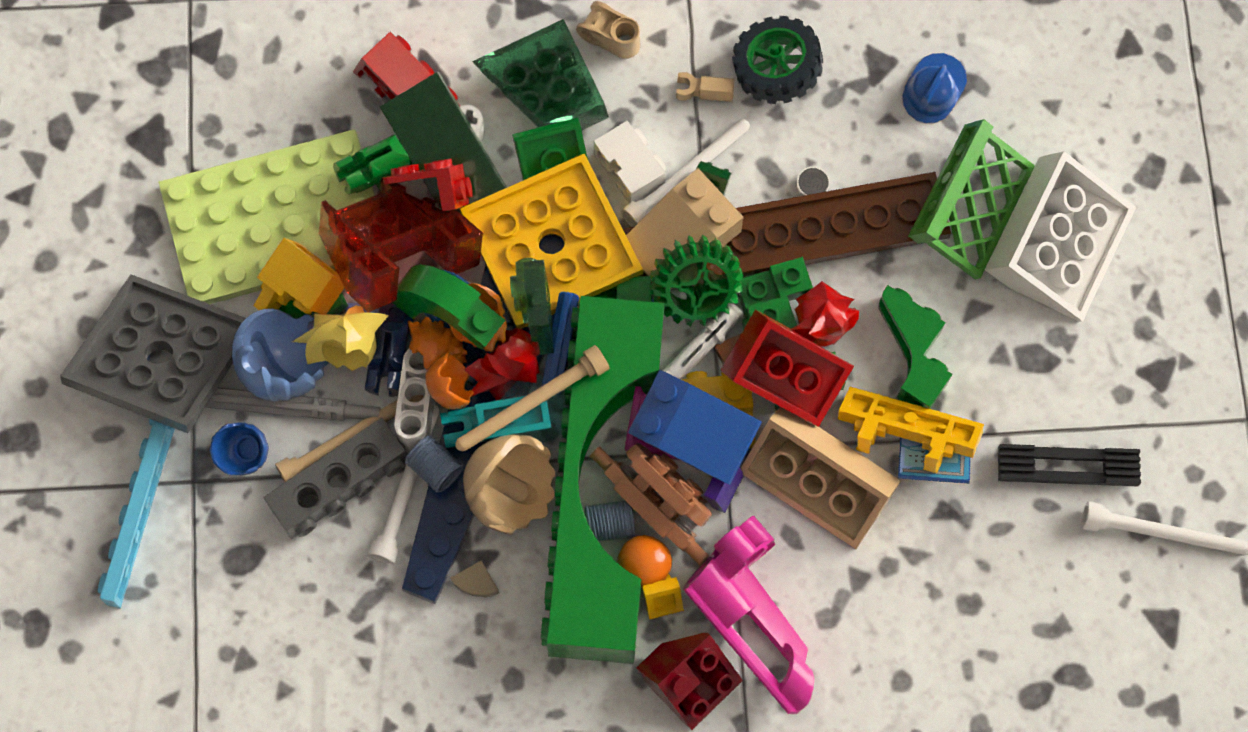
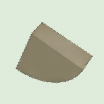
[450,560,499,597]

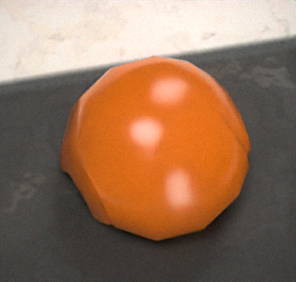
[425,353,474,410]
[616,535,672,588]

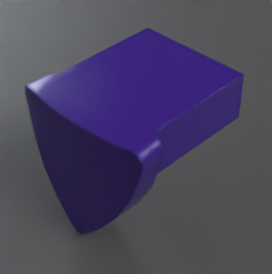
[704,466,744,513]

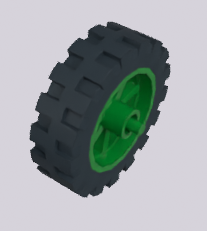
[732,16,823,104]

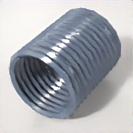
[405,435,463,493]
[584,500,635,542]

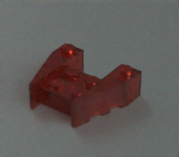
[319,178,483,312]

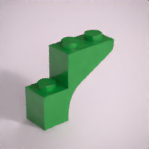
[878,285,953,409]

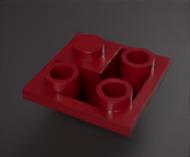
[636,632,743,730]

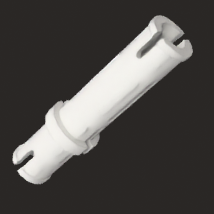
[662,303,744,379]

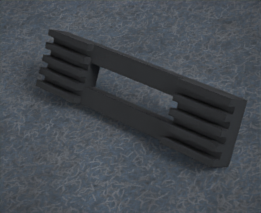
[998,444,1141,487]

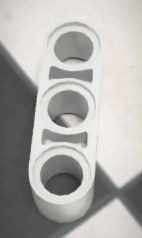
[394,349,435,452]

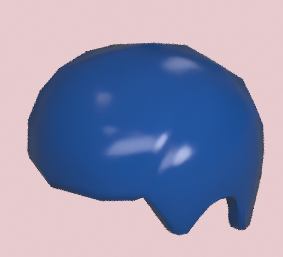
[209,422,269,475]

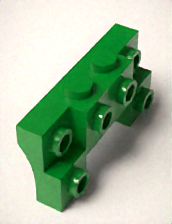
[737,257,846,411]

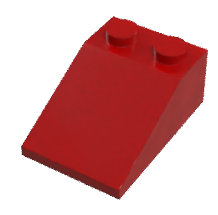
[720,309,854,427]

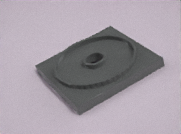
[60,274,246,433]

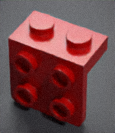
[383,159,473,211]

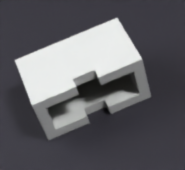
[594,120,667,203]

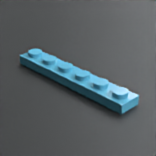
[98,419,175,609]

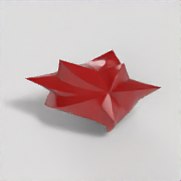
[792,281,860,347]
[464,328,550,401]

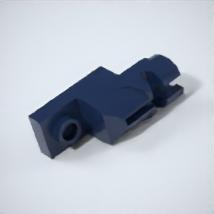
[365,297,414,397]

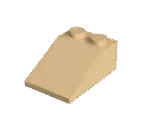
[626,168,744,276]

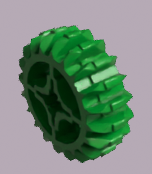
[650,235,744,328]

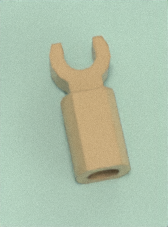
[676,72,734,102]

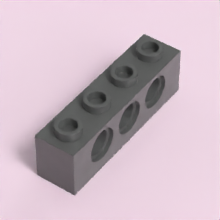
[263,417,407,539]

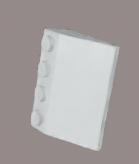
[985,151,1136,322]

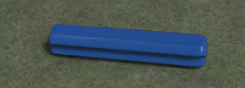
[542,292,579,395]

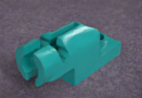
[440,396,552,448]

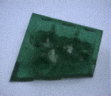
[472,19,609,130]

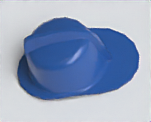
[902,53,967,123]

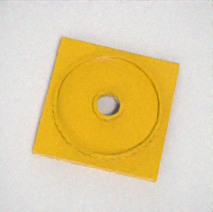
[460,153,643,329]

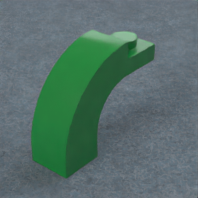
[387,265,506,350]

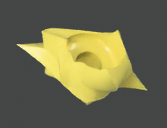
[292,305,389,371]

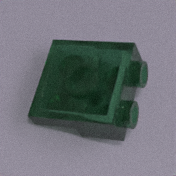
[510,258,554,354]

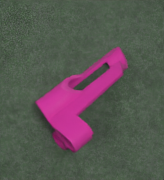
[683,515,814,714]

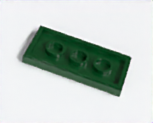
[380,72,507,225]

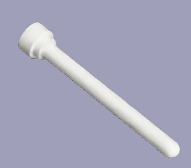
[621,119,750,227]
[367,404,439,565]
[1081,501,1248,555]

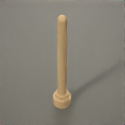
[455,345,610,451]
[275,395,424,482]

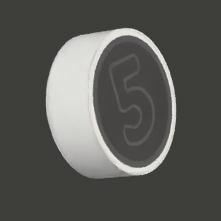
[796,166,830,196]

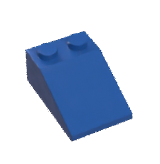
[628,370,762,485]

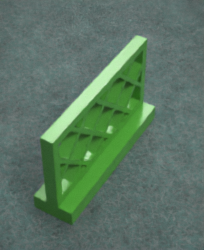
[908,119,1035,279]

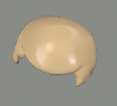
[463,435,556,535]

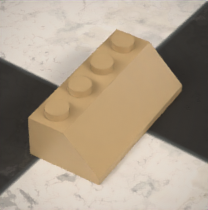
[741,407,901,549]

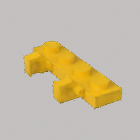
[838,386,984,474]

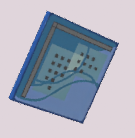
[898,438,970,484]

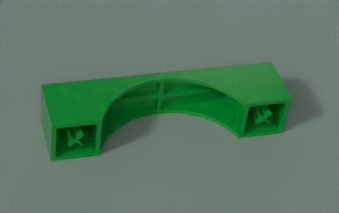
[541,296,665,664]

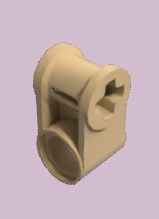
[576,1,640,59]

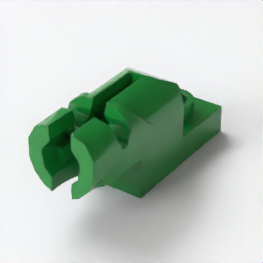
[333,134,413,195]

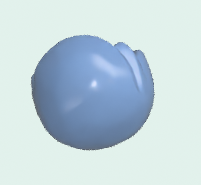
[232,309,329,402]

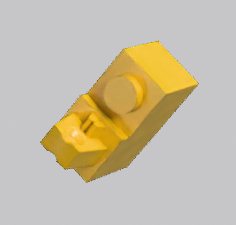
[253,238,349,315]

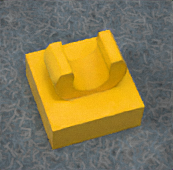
[642,574,684,620]

